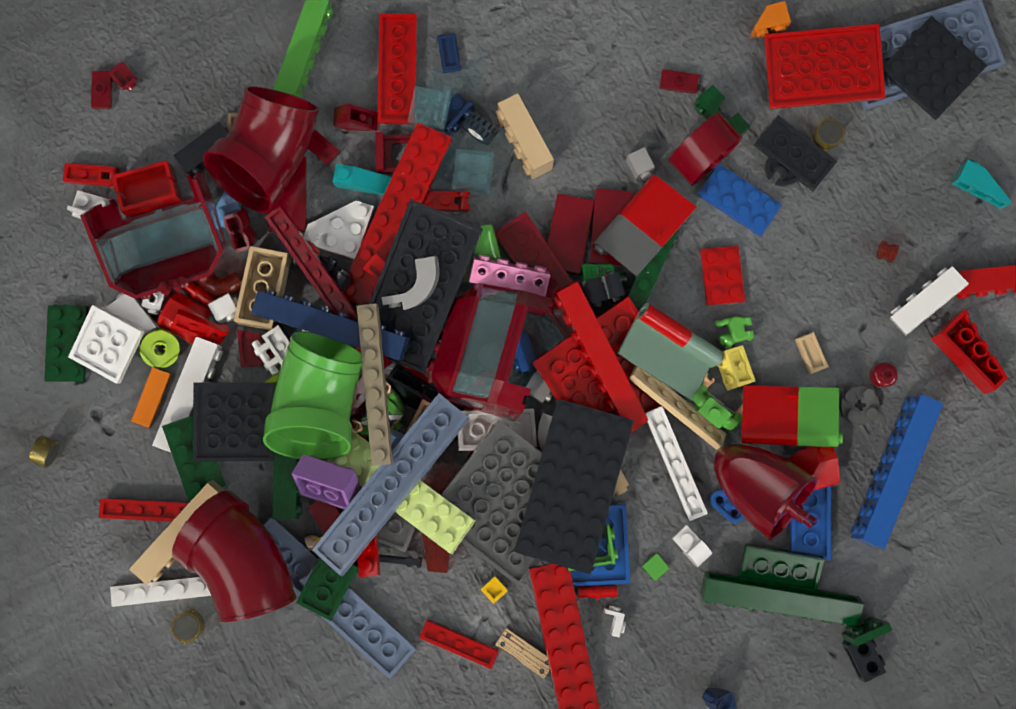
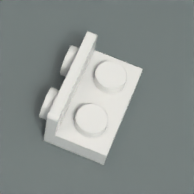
[67,190,110,219]

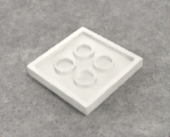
[68,305,145,384]

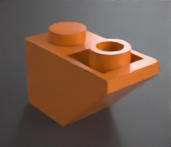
[750,1,791,38]

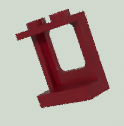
[375,132,412,174]

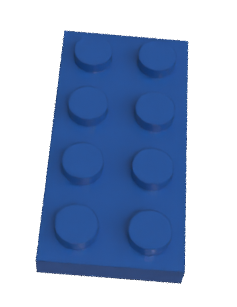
[697,164,782,237]
[790,486,831,560]

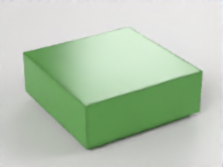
[642,553,670,581]

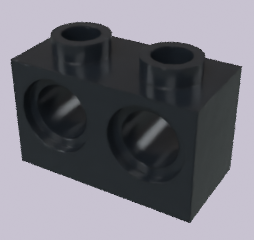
[842,639,886,683]

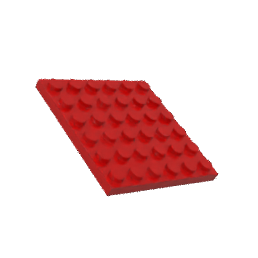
[531,296,684,433]

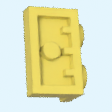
[718,345,756,391]

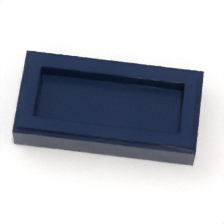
[437,33,461,73]

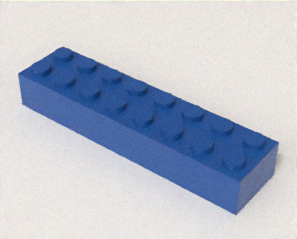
[851,394,943,549]

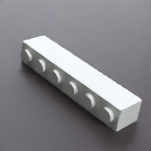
[152,337,222,452]

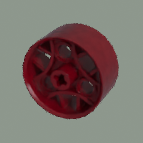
[668,112,743,186]

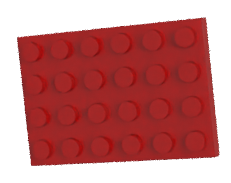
[764,24,885,109]

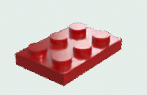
[700,246,745,306]

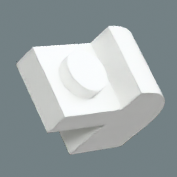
[672,525,712,567]

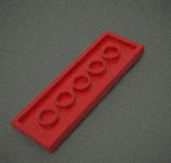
[377,14,417,124]

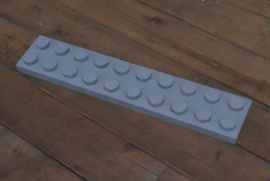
[312,393,470,576]
[264,517,417,679]

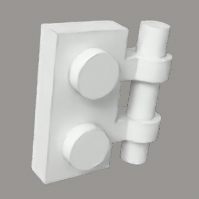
[252,325,290,376]

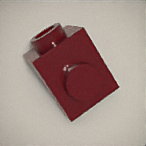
[108,61,138,91]

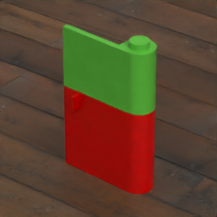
[741,385,843,447]

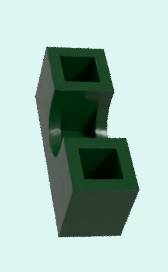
[693,85,750,136]

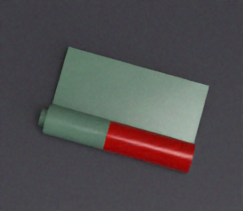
[617,302,723,401]

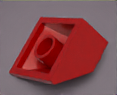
[789,446,840,491]

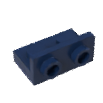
[432,93,474,136]

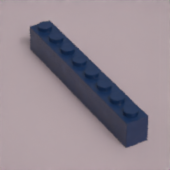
[251,289,410,361]

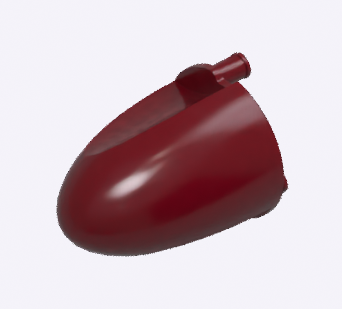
[713,444,818,540]

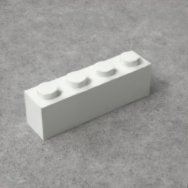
[890,266,969,336]

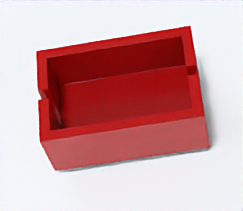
[111,160,182,217]

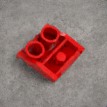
[157,291,213,344]

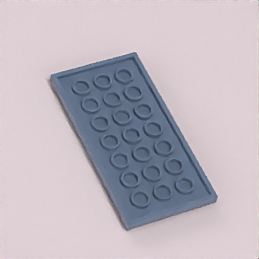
[861,0,1006,111]

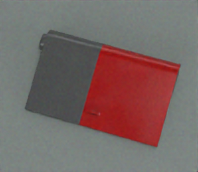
[593,175,697,276]

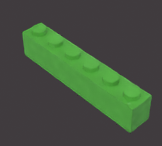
[273,0,333,98]

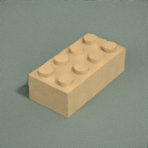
[496,93,554,180]
[234,246,291,330]

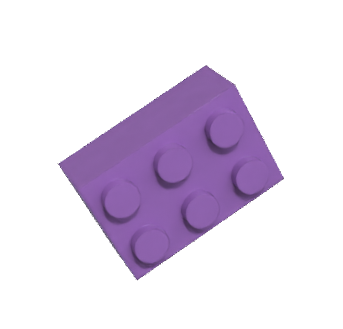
[291,455,361,509]

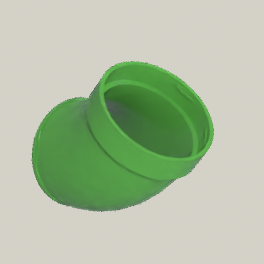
[263,331,364,460]

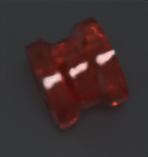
[876,240,899,263]

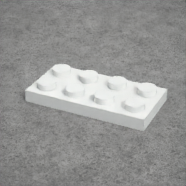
[458,409,537,451]

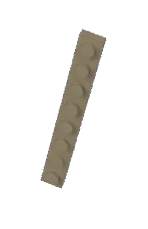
[357,304,393,466]

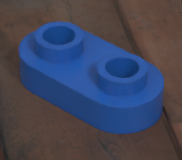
[710,490,744,523]

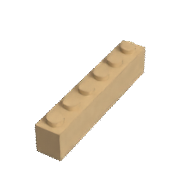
[129,479,225,585]

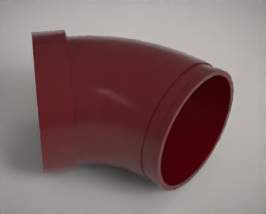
[203,86,319,213]
[172,490,296,622]

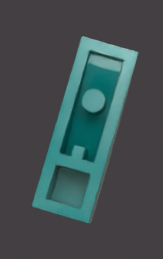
[951,160,1011,209]
[333,164,392,195]

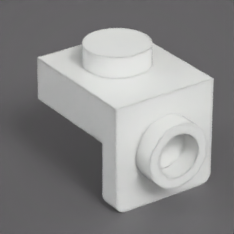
[603,605,626,637]

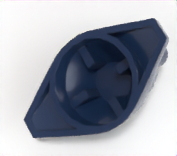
[702,687,737,709]

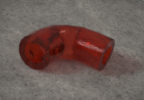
[196,272,242,296]

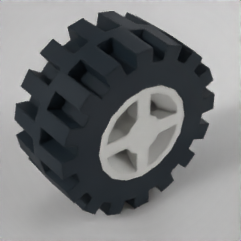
[462,112,498,145]

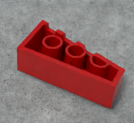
[930,309,1008,394]

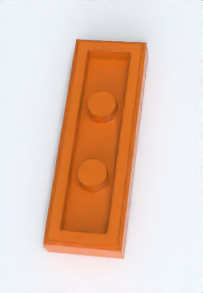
[131,367,172,428]

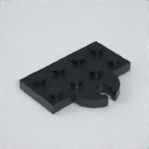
[754,116,837,192]

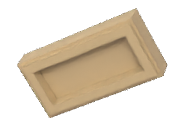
[795,332,829,375]

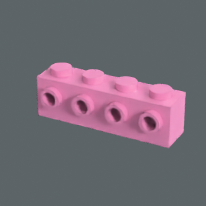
[468,254,550,297]

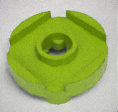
[140,328,180,368]

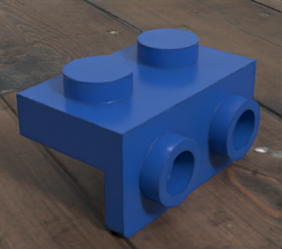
[513,333,536,374]

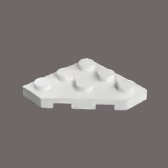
[304,201,374,260]

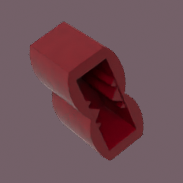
[223,208,257,252]

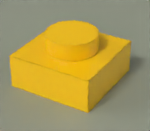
[480,576,508,604]

